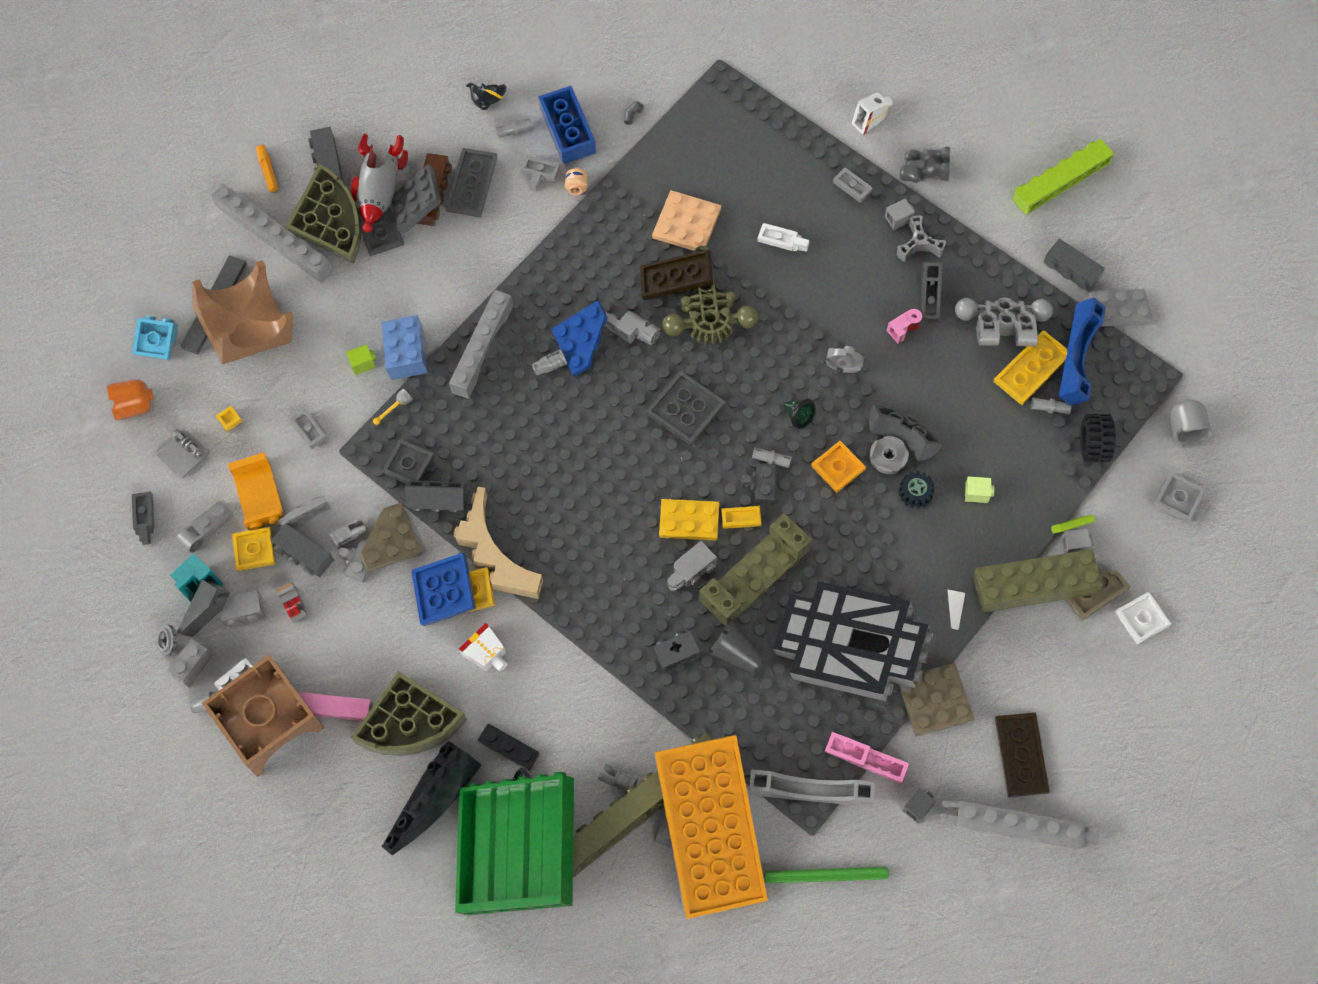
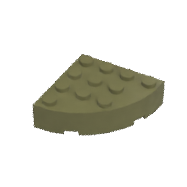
[286,164,362,263]
[351,671,467,756]

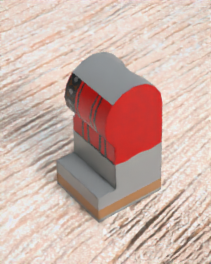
[275,582,308,623]

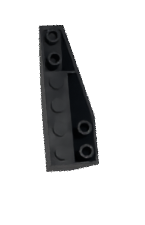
[381,741,482,855]

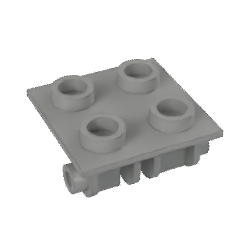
[157,429,210,478]

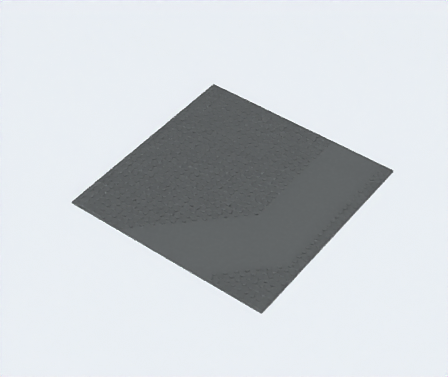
[339,60,1183,836]

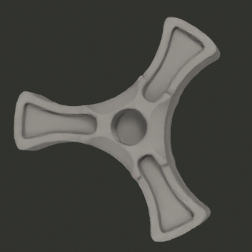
[896,215,946,262]

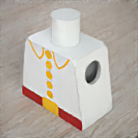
[851,92,892,135]
[459,623,508,672]

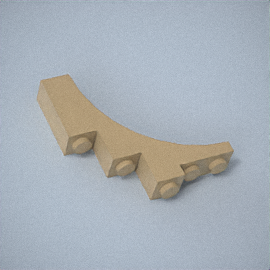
[454,487,543,599]

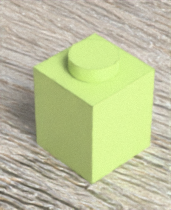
[965,477,995,503]

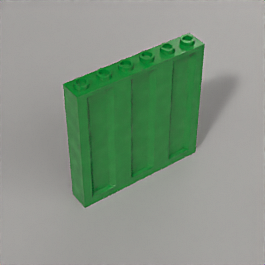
[455,772,574,916]

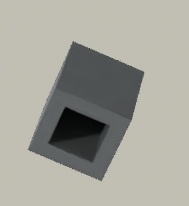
[902,788,936,824]

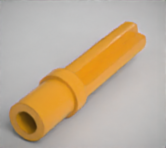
[256,145,279,193]

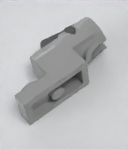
[603,311,661,345]

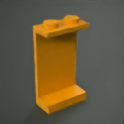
[228,452,285,531]

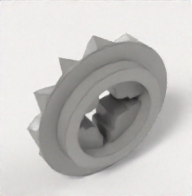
[157,624,178,656]

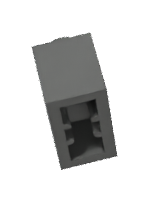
[653,631,700,673]

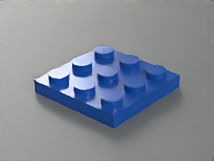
[411,552,476,626]

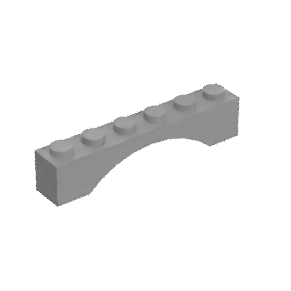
[449,290,513,399]
[749,769,875,807]

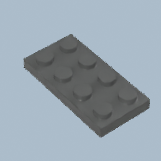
[445,148,498,218]

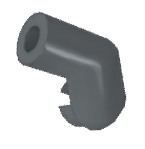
[624,101,644,125]

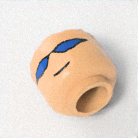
[565,168,589,195]

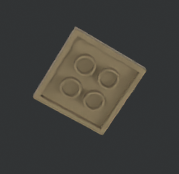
[898,663,974,737]

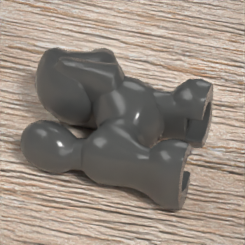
[900,147,950,183]

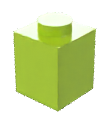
[346,344,377,375]

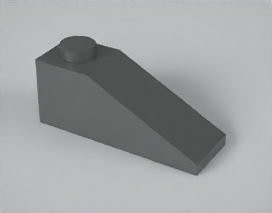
[921,262,943,319]
[177,579,231,637]

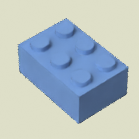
[382,315,428,380]

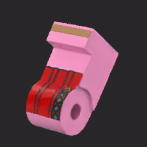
[887,309,922,344]

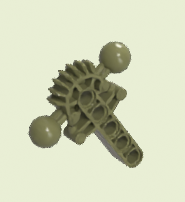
[662,246,759,345]

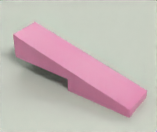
[298,692,370,722]
[825,732,909,785]

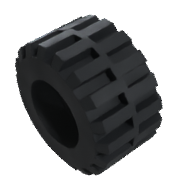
[1080,414,1116,462]

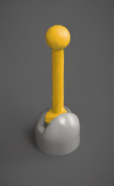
[373,389,413,425]

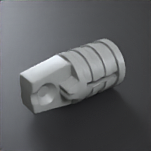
[532,349,567,375]

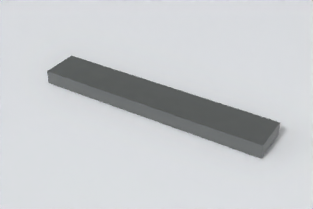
[180,255,247,354]

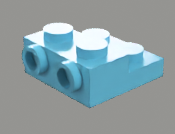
[132,315,178,360]

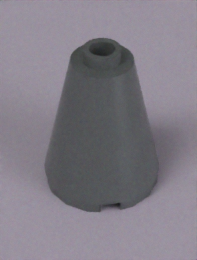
[708,620,764,673]

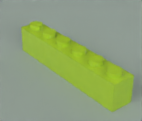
[1013,138,1115,215]

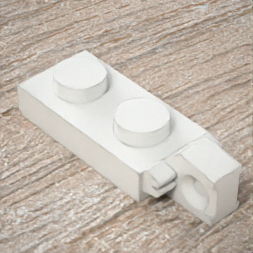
[757,223,809,252]

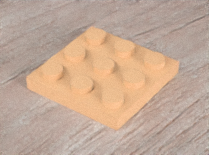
[652,190,721,251]

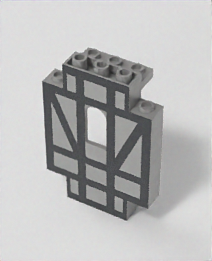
[773,581,933,701]

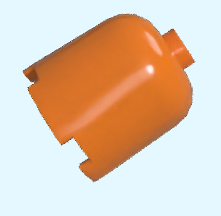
[107,380,154,421]

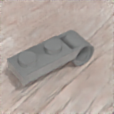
[176,501,233,552]

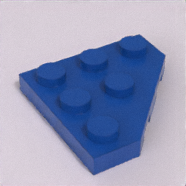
[552,301,608,377]

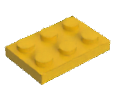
[659,499,719,541]

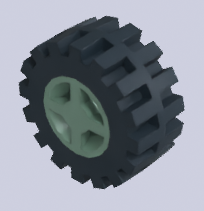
[899,471,935,509]

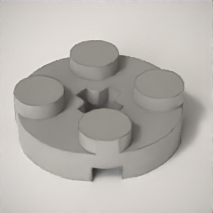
[826,346,864,373]
[870,436,909,475]

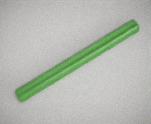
[764,867,889,883]

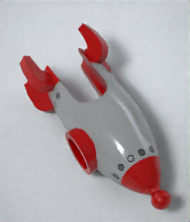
[351,133,408,233]

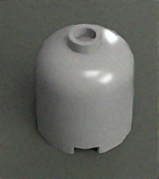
[1170,399,1213,448]

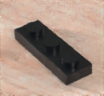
[478,723,540,771]

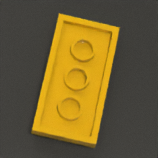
[993,330,1068,405]

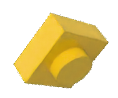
[216,406,243,432]

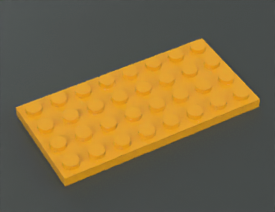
[654,735,768,919]

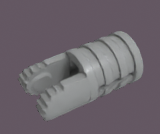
[329,519,367,549]
[598,764,638,792]

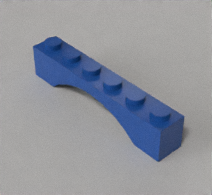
[1059,297,1106,406]

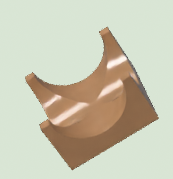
[192,260,294,365]
[202,654,324,777]

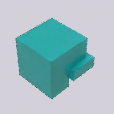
[170,554,224,602]

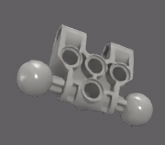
[955,297,1053,346]

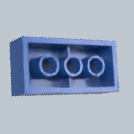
[538,85,596,164]

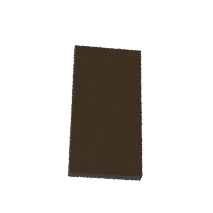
[640,249,713,301]
[995,712,1050,797]

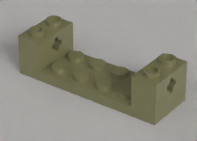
[699,513,812,626]

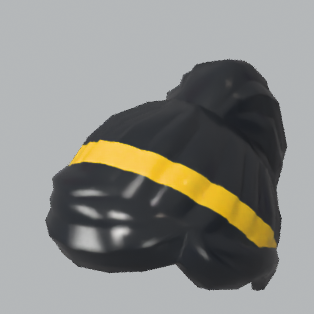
[466,83,507,110]

